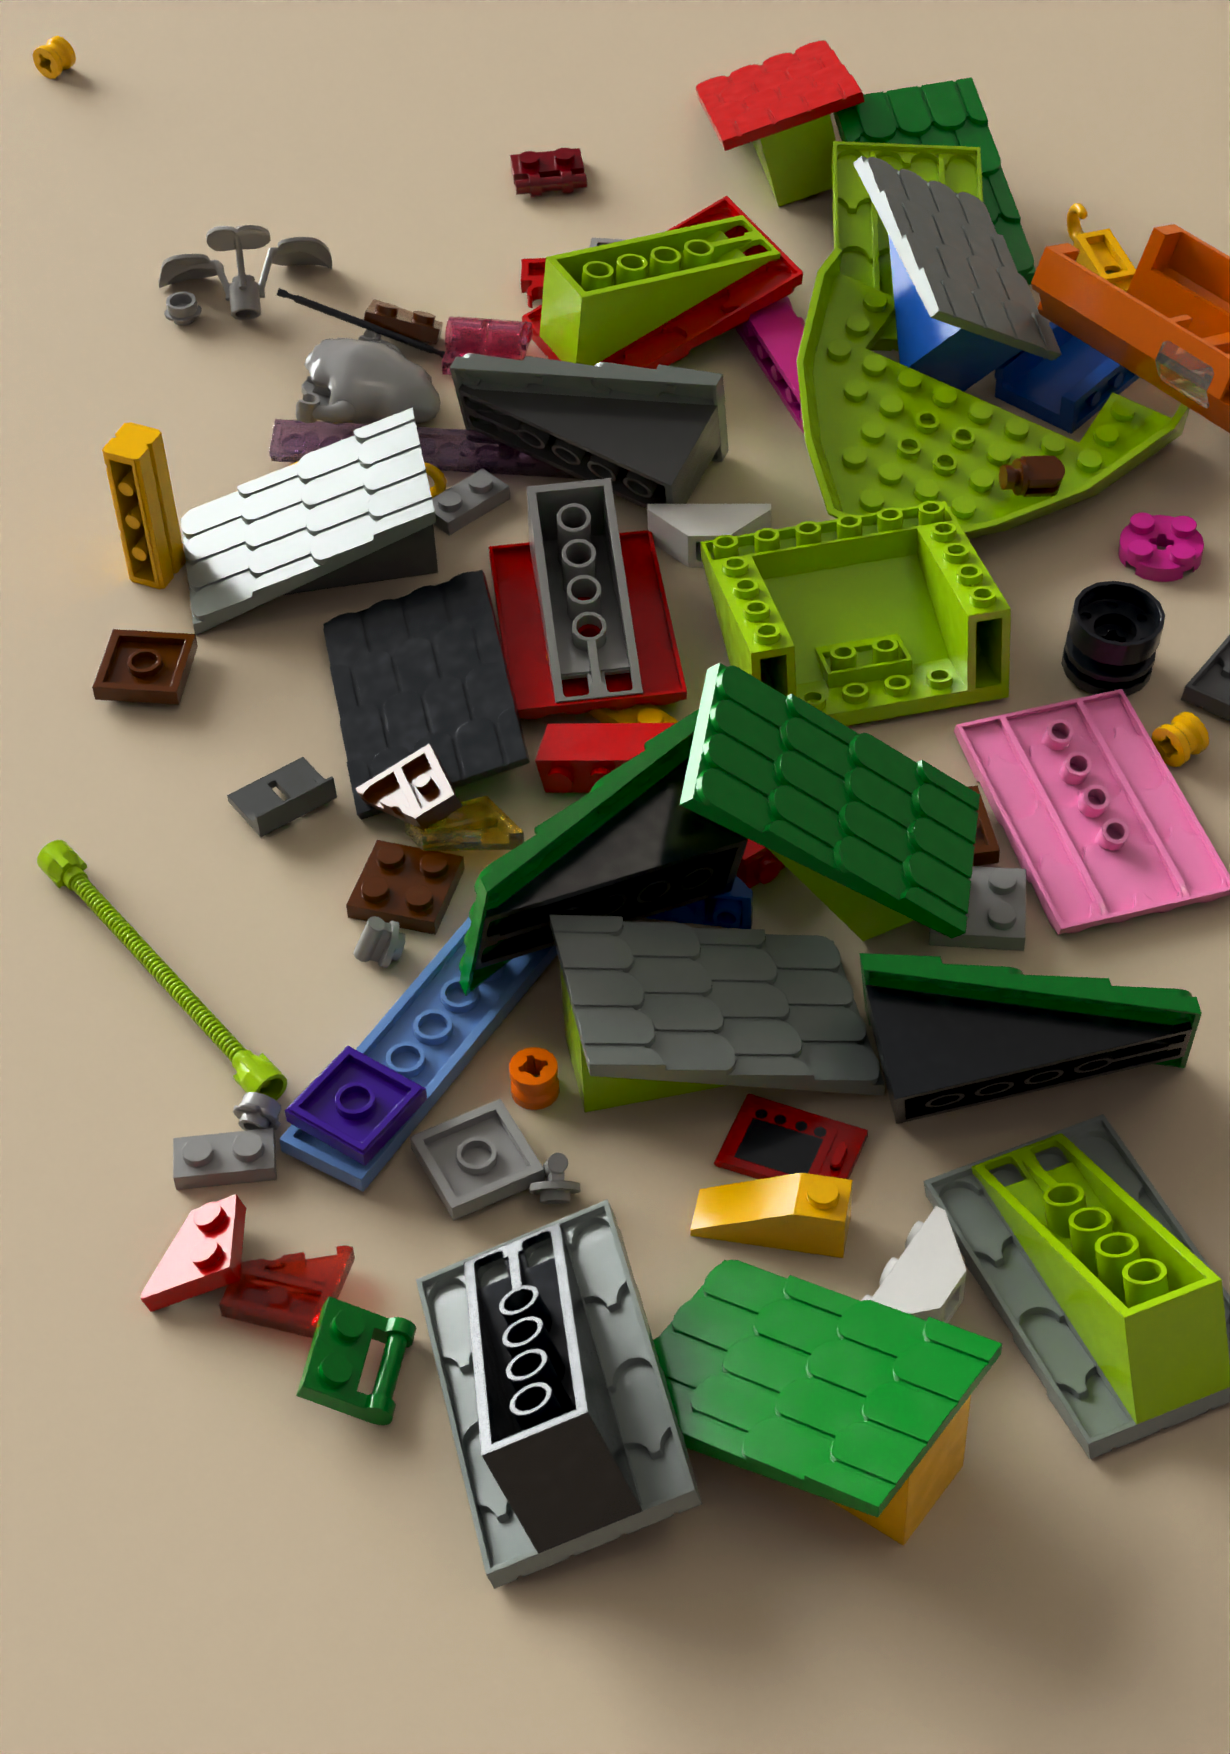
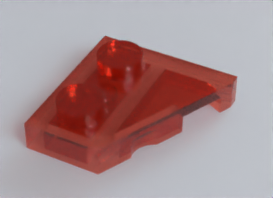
[219,1245,355,1338]

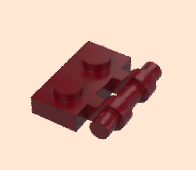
[510,147,587,197]

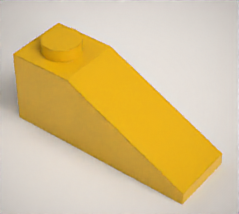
[690,1173,853,1258]

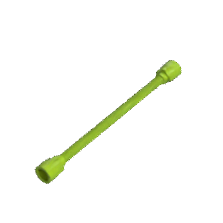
[37,840,287,1100]

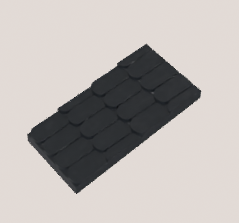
[323,570,530,820]

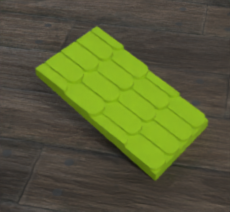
[832,141,983,351]

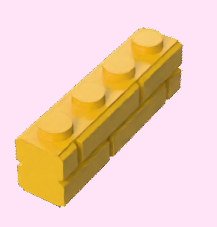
[102,422,186,589]

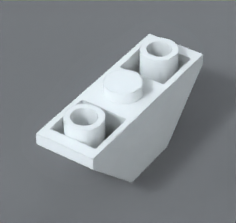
[647,504,771,568]
[861,1206,967,1323]

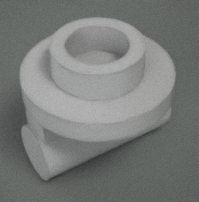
[353,916,406,968]
[529,1153,581,1204]

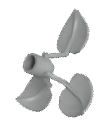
[159,225,333,320]

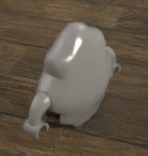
[295,330,441,426]

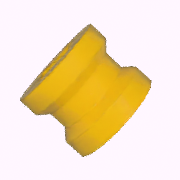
[33,36,76,79]
[1151,711,1209,767]

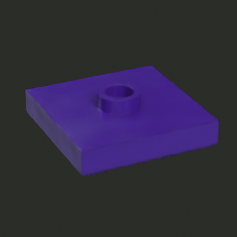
[285,1045,427,1166]

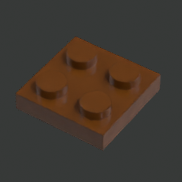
[92,629,198,705]
[346,840,465,935]

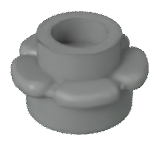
[164,292,201,325]
[233,1092,281,1131]

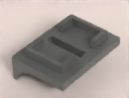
[227,757,337,837]

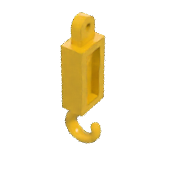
[1067,203,1136,292]

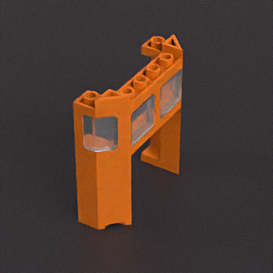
[1031,224,1230,433]

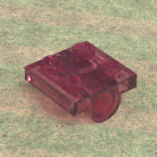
[441,316,533,375]

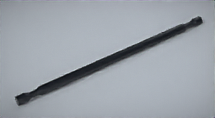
[277,288,452,360]

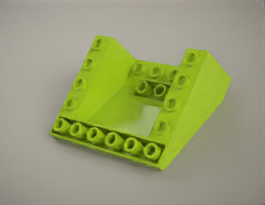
[700,501,1011,726]

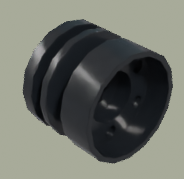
[1061,581,1165,696]

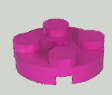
[1118,512,1204,582]

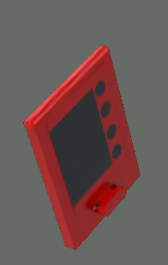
[714,1094,868,1179]

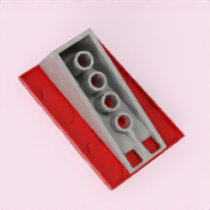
[488,478,687,719]

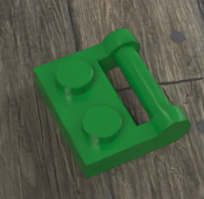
[296,1296,417,1425]

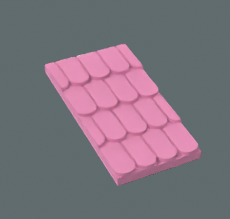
[954,689,1230,935]

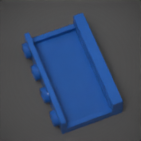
[994,322,1140,434]

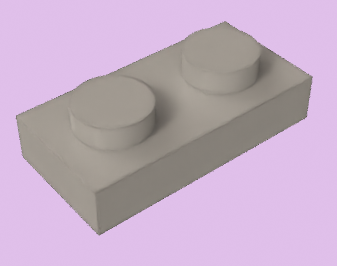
[432,468,510,536]
[173,1128,277,1190]

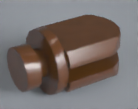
[999,455,1065,497]

